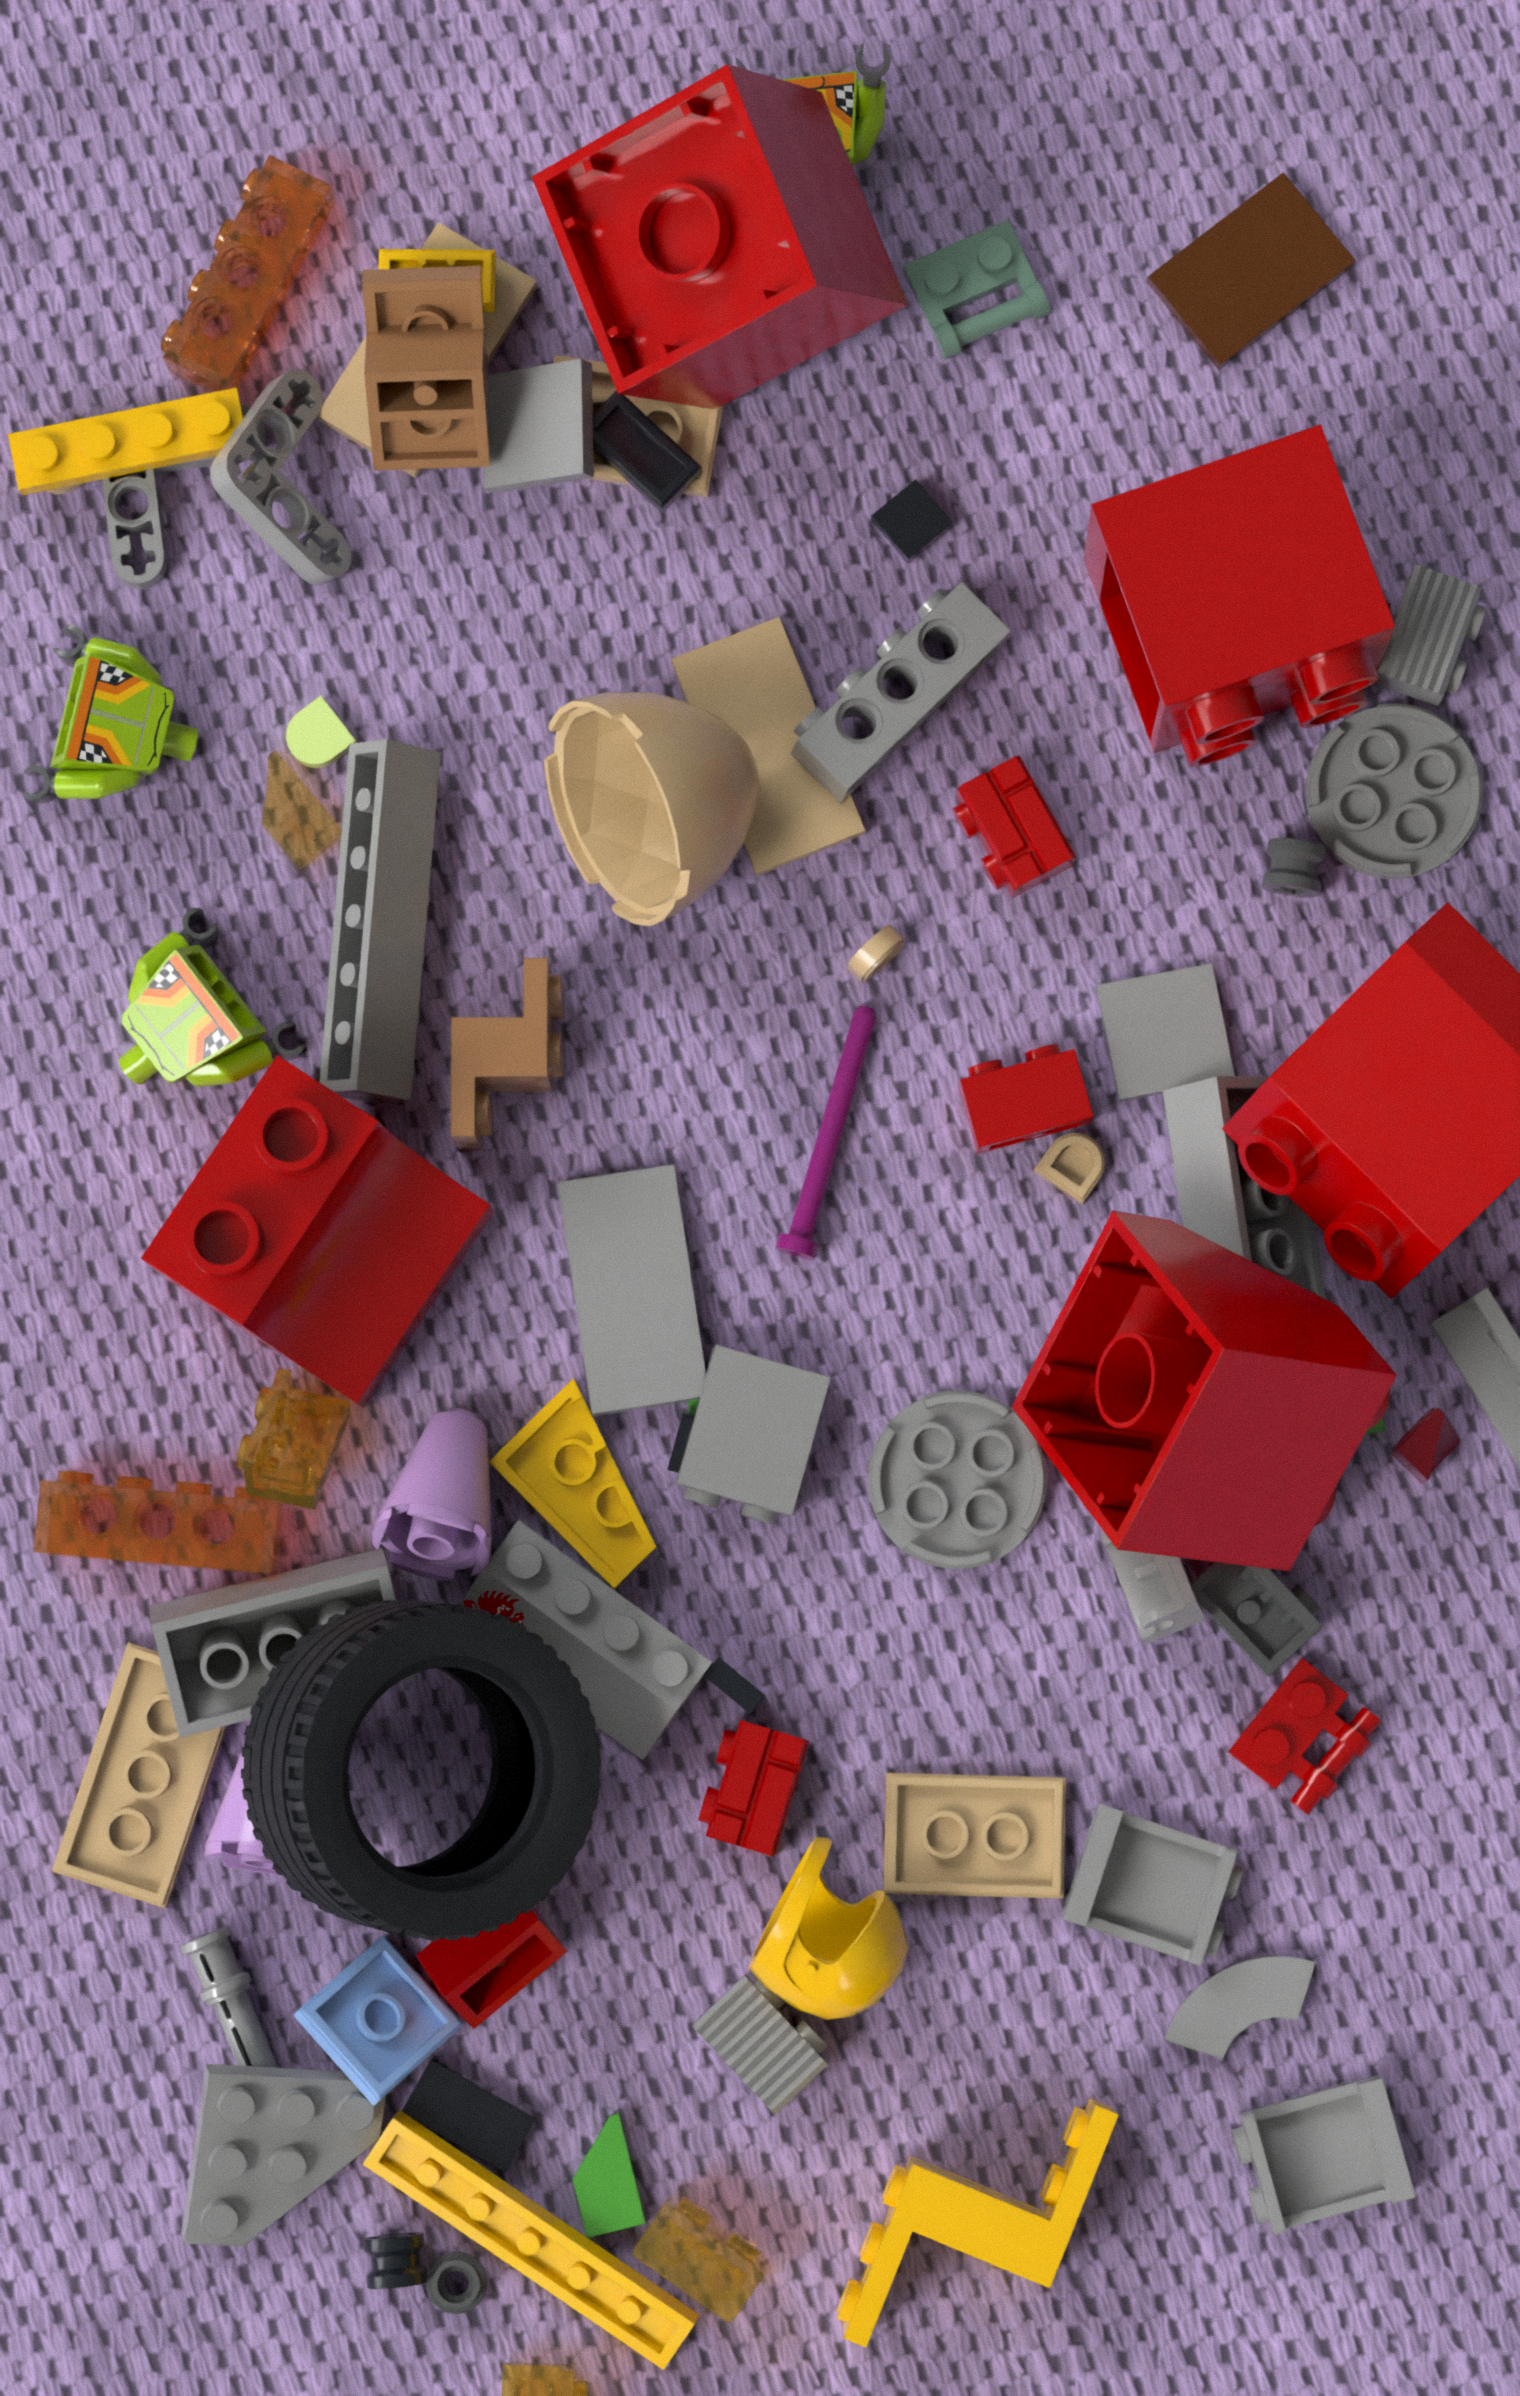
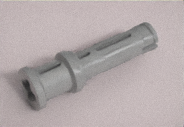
[179,1925,279,2068]

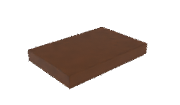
[1146,172,1356,371]

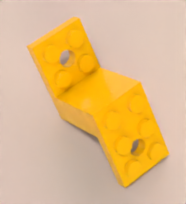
[836,2098,1119,2347]

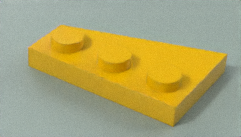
[489,1378,657,1590]

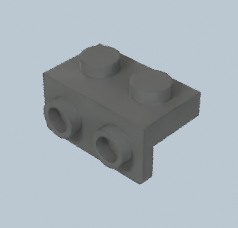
[1191,1562,1323,1677]

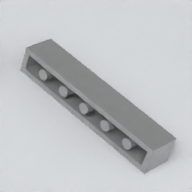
[319,739,441,1103]

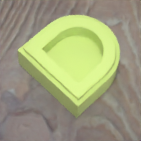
[286,695,357,768]

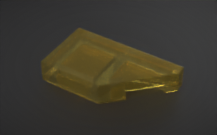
[262,750,342,871]

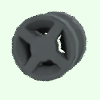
[1261,838,1326,898]

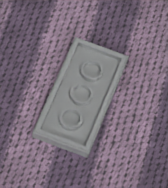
[558,1164,706,1416]

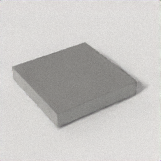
[483,358,594,493]
[1096,963,1235,1102]

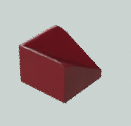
[1390,1408,1460,1484]

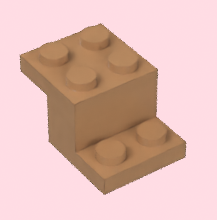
[362,266,491,471]
[451,958,565,1151]

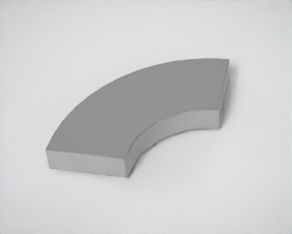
[1163,1956,1316,2059]

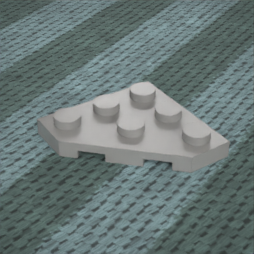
[181,2064,386,2246]

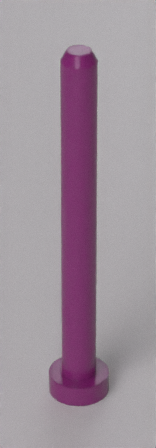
[775,1005,876,1260]

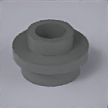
[427,2252,488,2314]

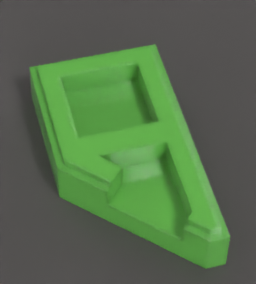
[573,2112,646,2238]

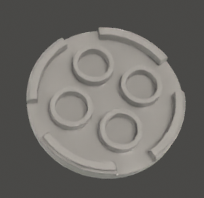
[1305,703,1483,879]
[868,1390,1047,1570]

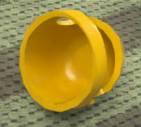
[748,1837,909,2020]

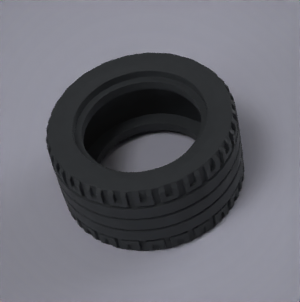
[241,1600,602,1941]

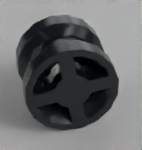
[363,2232,428,2289]

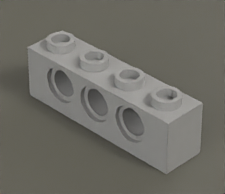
[791,582,1011,804]

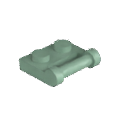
[903,219,1051,360]

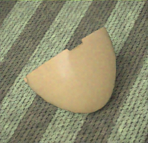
[544,692,759,926]

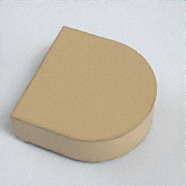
[847,924,905,983]
[1033,1133,1105,1205]

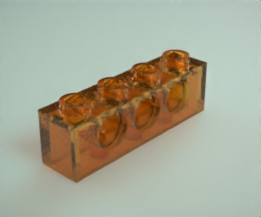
[161,155,336,393]
[33,1471,284,1575]

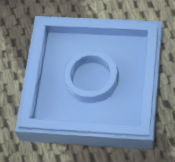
[293,1935,464,2106]

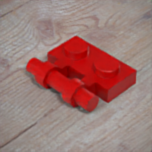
[1227,1658,1382,1815]

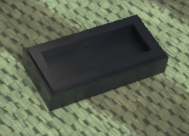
[593,390,702,514]
[402,2058,536,2172]

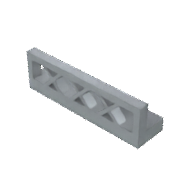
[1429,1287,1520,1470]

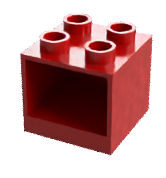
[532,64,908,409]
[1083,424,1395,767]

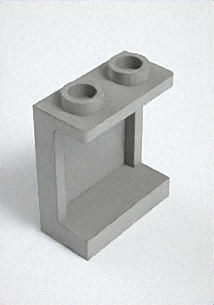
[674,1345,831,1525]
[1060,1804,1244,1966]
[1231,2075,1416,2235]

